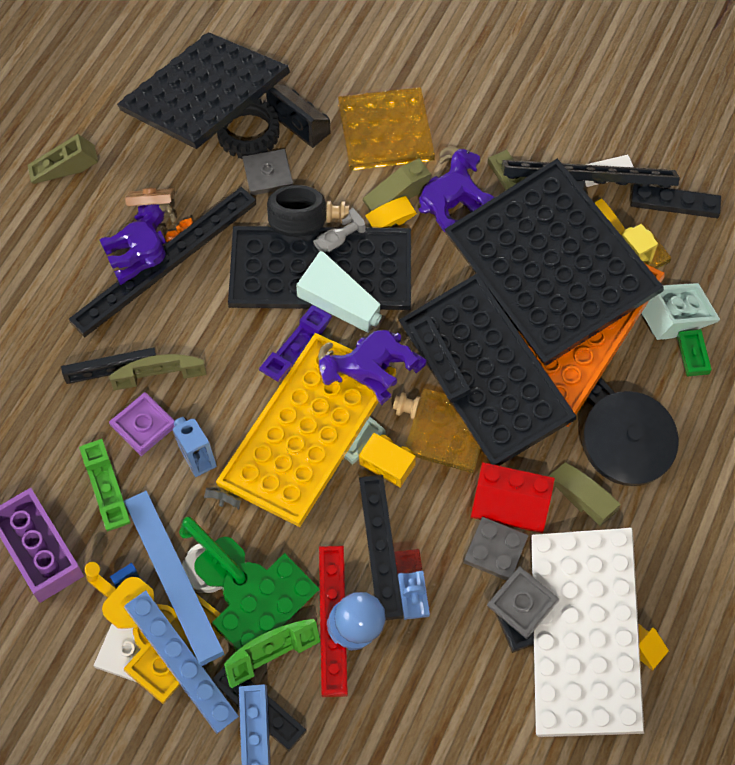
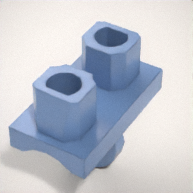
[398,571,430,620]

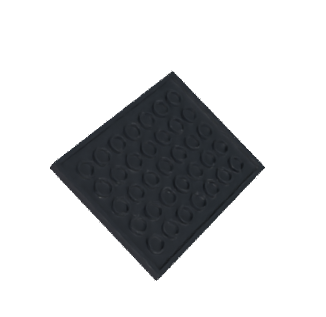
[444,158,664,366]

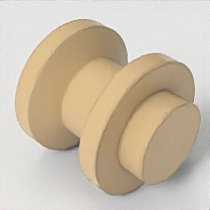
[326,201,349,223]
[393,392,421,420]

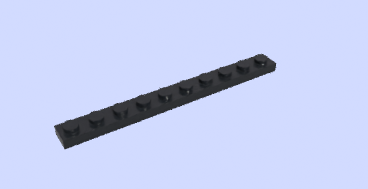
[69,187,256,338]

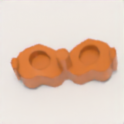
[165,218,193,243]

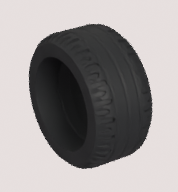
[267,185,326,237]

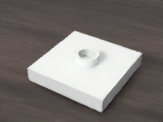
[94,624,140,682]

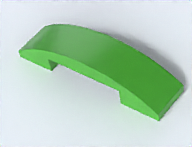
[79,439,131,532]
[224,619,320,688]

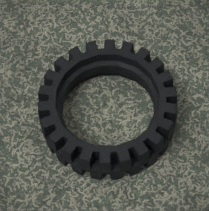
[217,99,280,159]

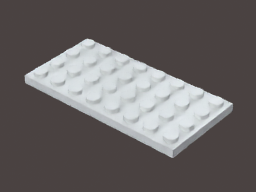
[532,528,644,737]

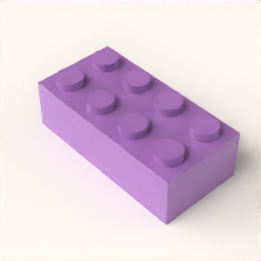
[0,488,84,603]

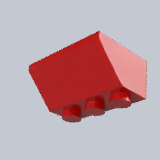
[471,462,555,534]

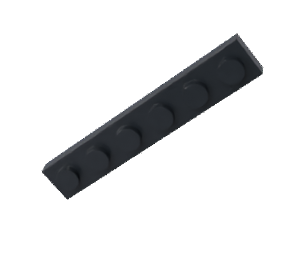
[359,475,403,621]

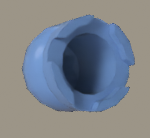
[327,592,386,650]

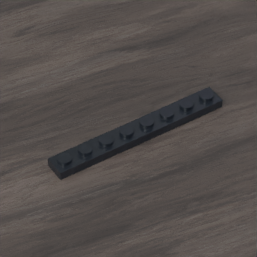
[502,160,680,188]

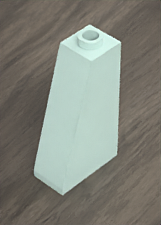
[296,251,382,333]

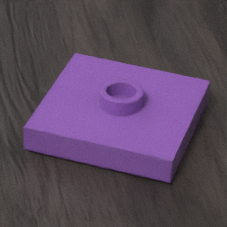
[109,392,175,456]

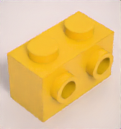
[359,433,416,488]

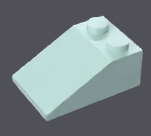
[641,283,720,340]

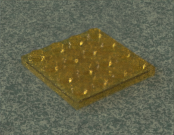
[338,87,435,170]

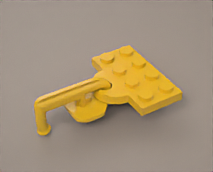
[84,562,222,704]

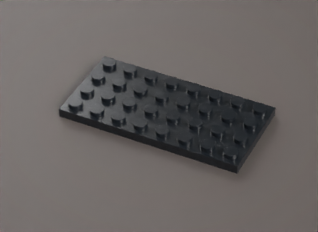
[228,226,411,310]
[399,273,577,466]

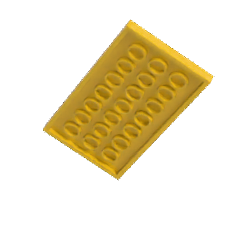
[216,333,396,527]

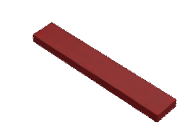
[319,546,348,697]

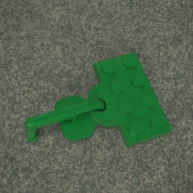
[179,517,320,651]

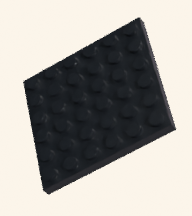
[117,32,290,149]

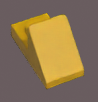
[638,624,669,671]

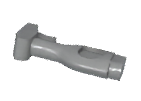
[313,208,365,253]

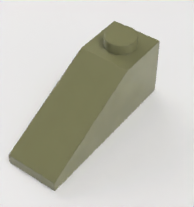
[28,134,98,184]
[363,158,431,212]

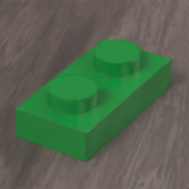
[677,329,712,377]

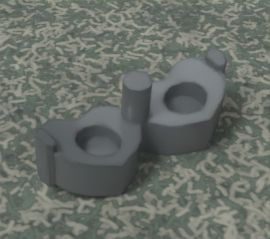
[204,487,242,510]

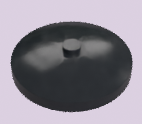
[582,391,679,486]

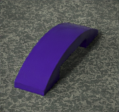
[259,305,332,382]

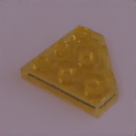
[405,388,480,473]

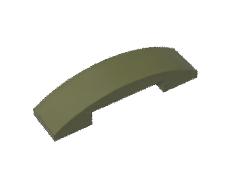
[110,354,207,390]

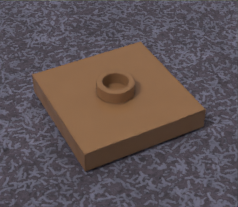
[125,187,174,206]

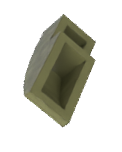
[548,462,621,526]

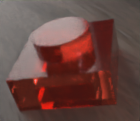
[394,549,423,575]

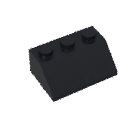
[266,84,331,148]

